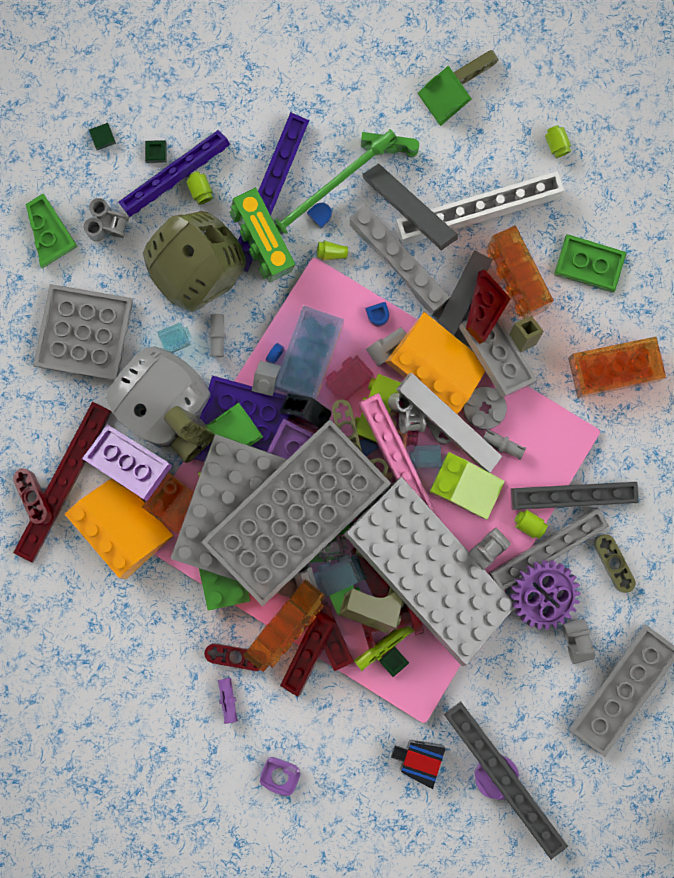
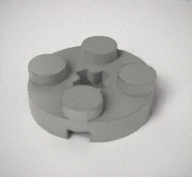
[463,387,507,430]

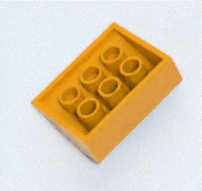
[385,312,485,414]
[65,479,174,579]

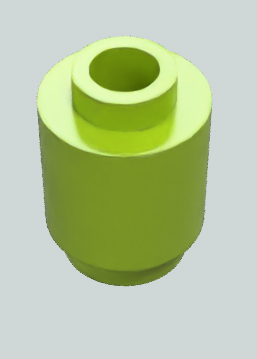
[545,125,571,158]
[186,172,213,205]
[514,509,548,539]

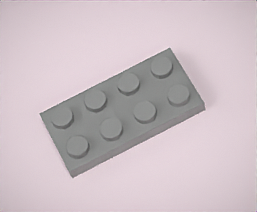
[459,319,537,398]

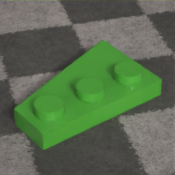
[26,193,78,269]

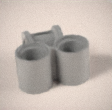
[83,198,129,241]
[388,393,426,434]
[469,527,511,570]
[562,619,596,664]

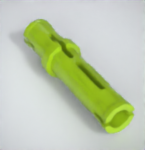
[354,626,414,671]

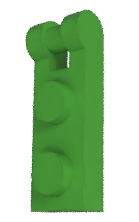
[361,132,419,158]

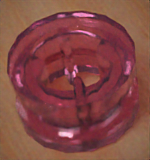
[406,430,419,447]

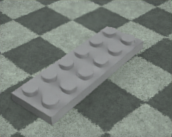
[569,625,674,757]

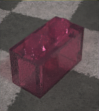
[325,355,374,405]

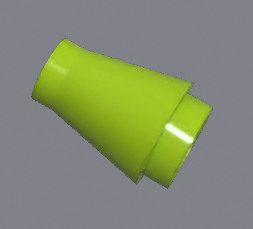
[317,240,348,261]

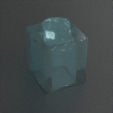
[157,322,192,353]
[410,445,442,469]

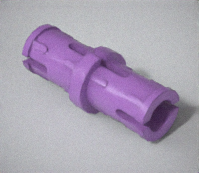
[217,678,238,724]

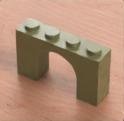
[339,549,405,633]

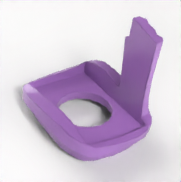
[260,757,300,796]

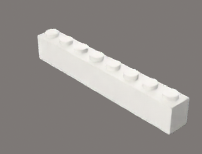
[395,171,564,245]

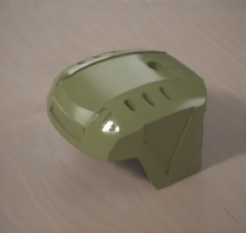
[143,211,246,312]

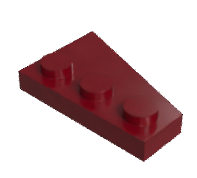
[466,269,511,344]

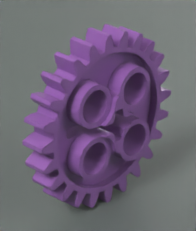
[510,559,581,630]

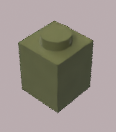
[509,315,544,352]

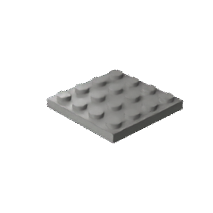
[33,284,133,381]

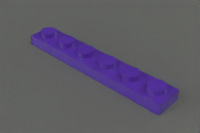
[118,130,231,217]

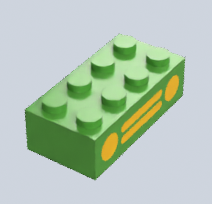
[229,187,296,283]

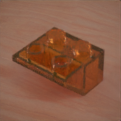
[142,472,194,534]

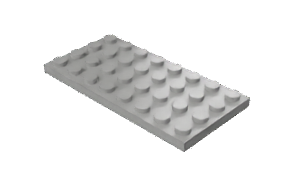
[201,420,391,607]
[343,477,514,666]

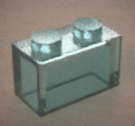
[314,554,367,598]

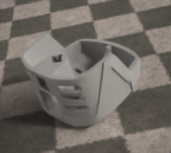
[106,346,210,447]

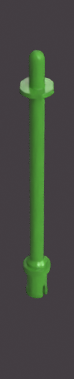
[274,129,399,234]

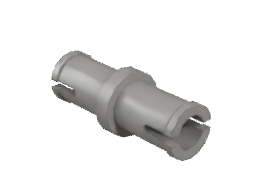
[209,314,226,357]
[483,429,526,460]

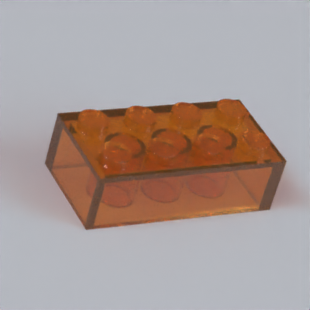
[487,225,554,319]
[568,336,666,399]
[243,579,326,672]

